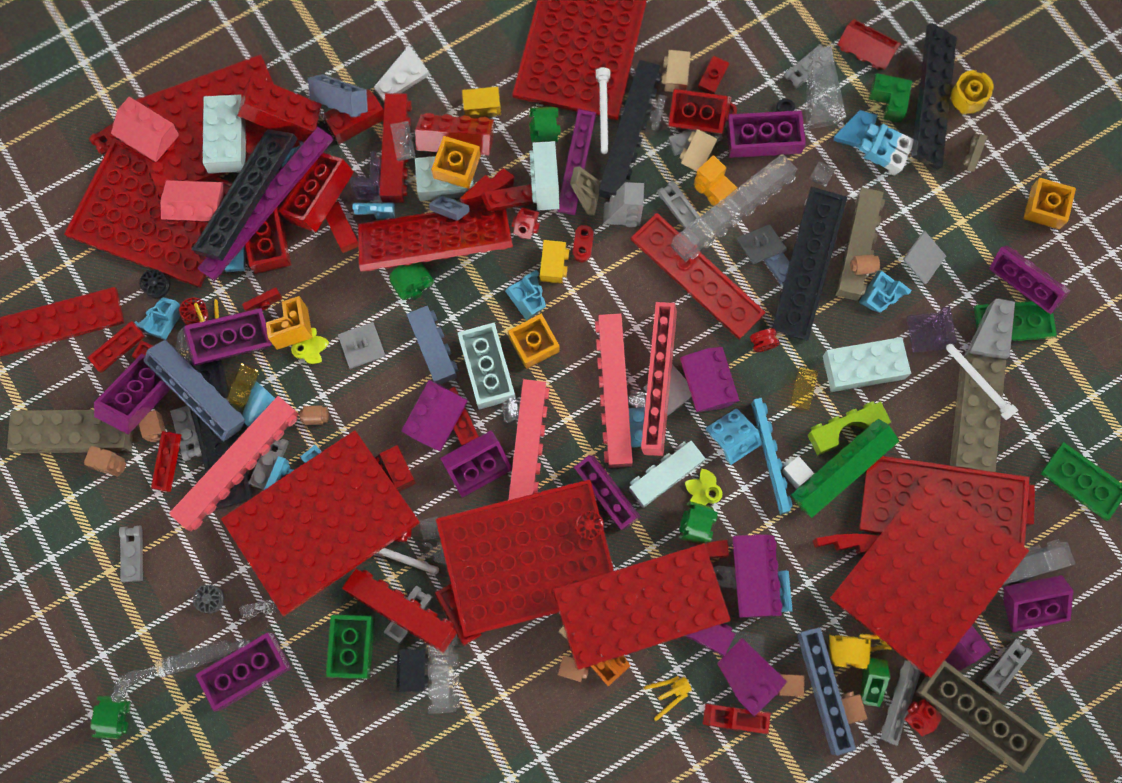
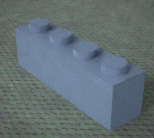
[308,74,368,117]
[407,305,459,385]

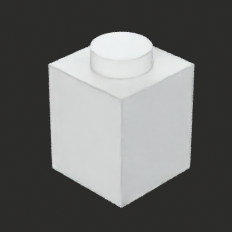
[781,456,814,489]

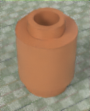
[850,254,880,275]
[299,405,329,425]

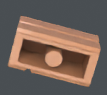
[84,446,126,477]

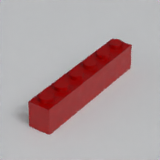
[379,93,412,203]
[342,568,457,654]

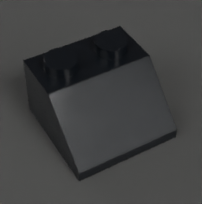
[396,649,429,692]

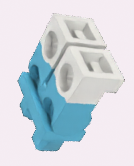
[858,124,913,176]

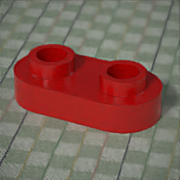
[573,225,594,262]

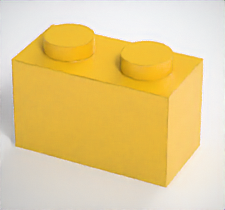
[462,87,501,118]
[540,240,569,283]

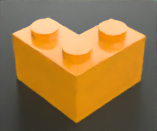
[694,155,737,209]
[266,296,313,350]

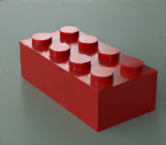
[237,75,322,143]
[415,113,494,156]
[278,153,354,232]
[245,205,291,274]

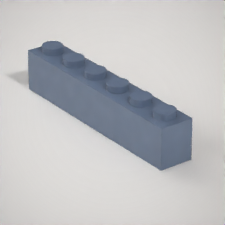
[144,340,245,442]
[796,627,856,755]

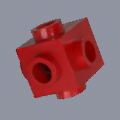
[512,207,540,239]
[904,699,943,737]

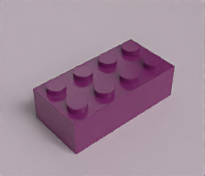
[726,111,806,158]
[183,308,272,366]
[94,354,171,435]
[195,632,292,711]

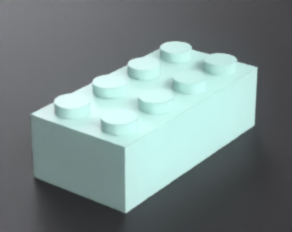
[203,95,246,173]
[458,322,516,410]
[823,337,911,392]

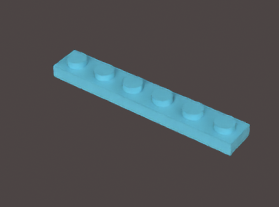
[751,398,792,515]

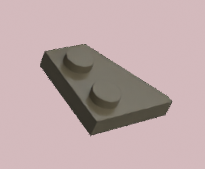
[963,134,988,172]
[570,167,601,216]

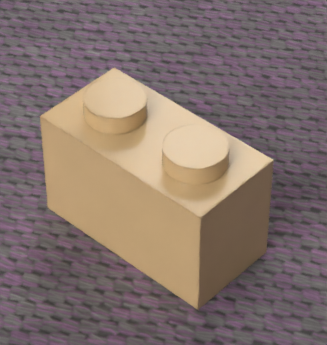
[662,50,690,92]
[680,129,717,171]

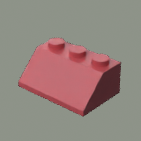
[111,97,179,162]
[161,180,223,221]

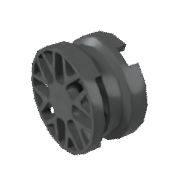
[193,585,225,614]

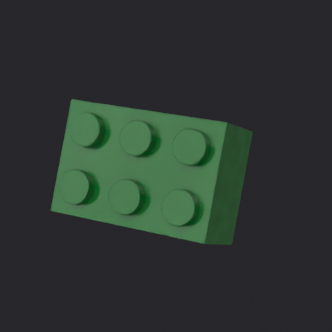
[326,615,375,679]

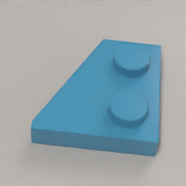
[833,110,878,148]

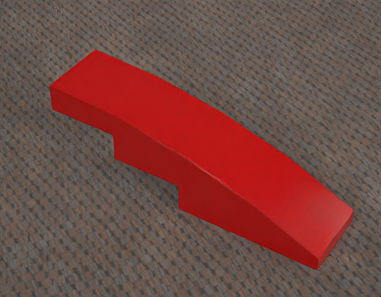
[813,534,879,554]

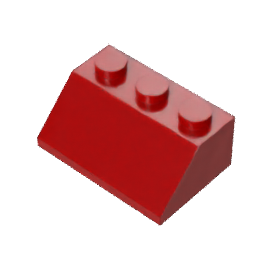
[837,19,901,70]
[321,89,384,144]
[668,89,731,134]

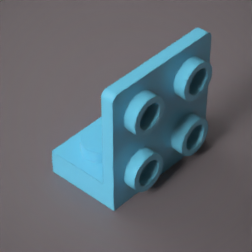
[706,409,762,465]

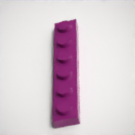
[557,109,596,215]

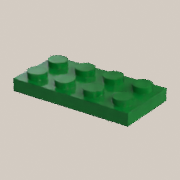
[974,301,1057,341]
[1040,442,1122,521]

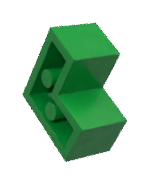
[868,73,913,123]

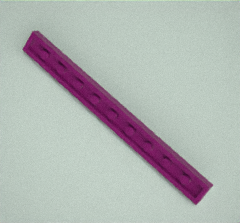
[198,127,333,281]

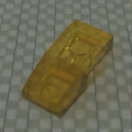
[227,364,259,408]
[790,367,818,410]

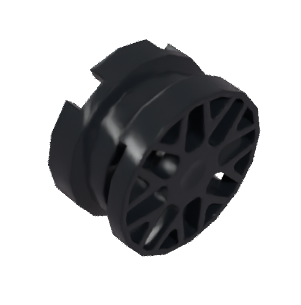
[139,269,170,299]

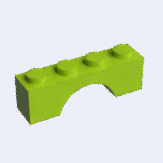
[808,401,891,456]

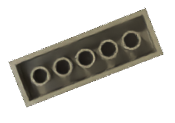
[950,354,1006,472]
[7,410,134,453]
[914,661,1047,773]

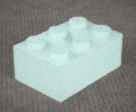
[529,141,559,210]
[415,156,474,201]

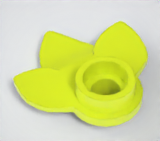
[291,328,329,364]
[685,469,722,505]

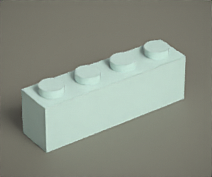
[629,441,706,508]

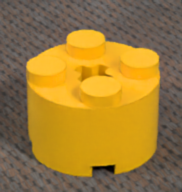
[950,70,994,115]
[828,635,871,669]

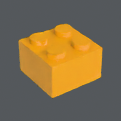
[431,136,481,189]
[1023,177,1076,230]
[508,313,560,369]

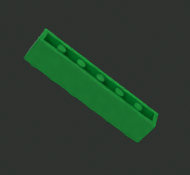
[791,419,899,518]

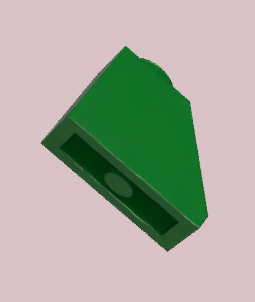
[860,658,890,707]

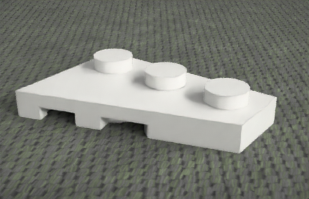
[374,46,429,102]

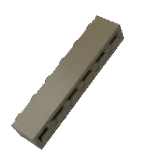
[835,187,885,301]

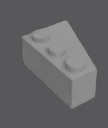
[603,182,644,227]
[964,299,1015,360]

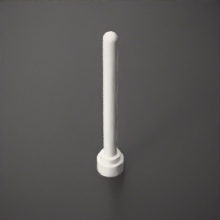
[596,68,610,154]
[946,344,1018,420]
[377,548,439,574]

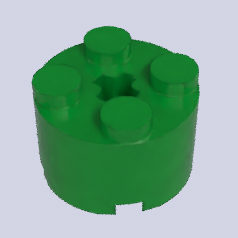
[529,107,561,143]
[389,262,434,301]
[679,501,718,545]
[91,695,131,739]

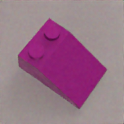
[717,638,787,716]

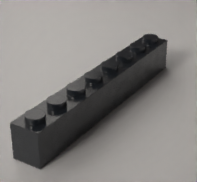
[599,60,662,199]

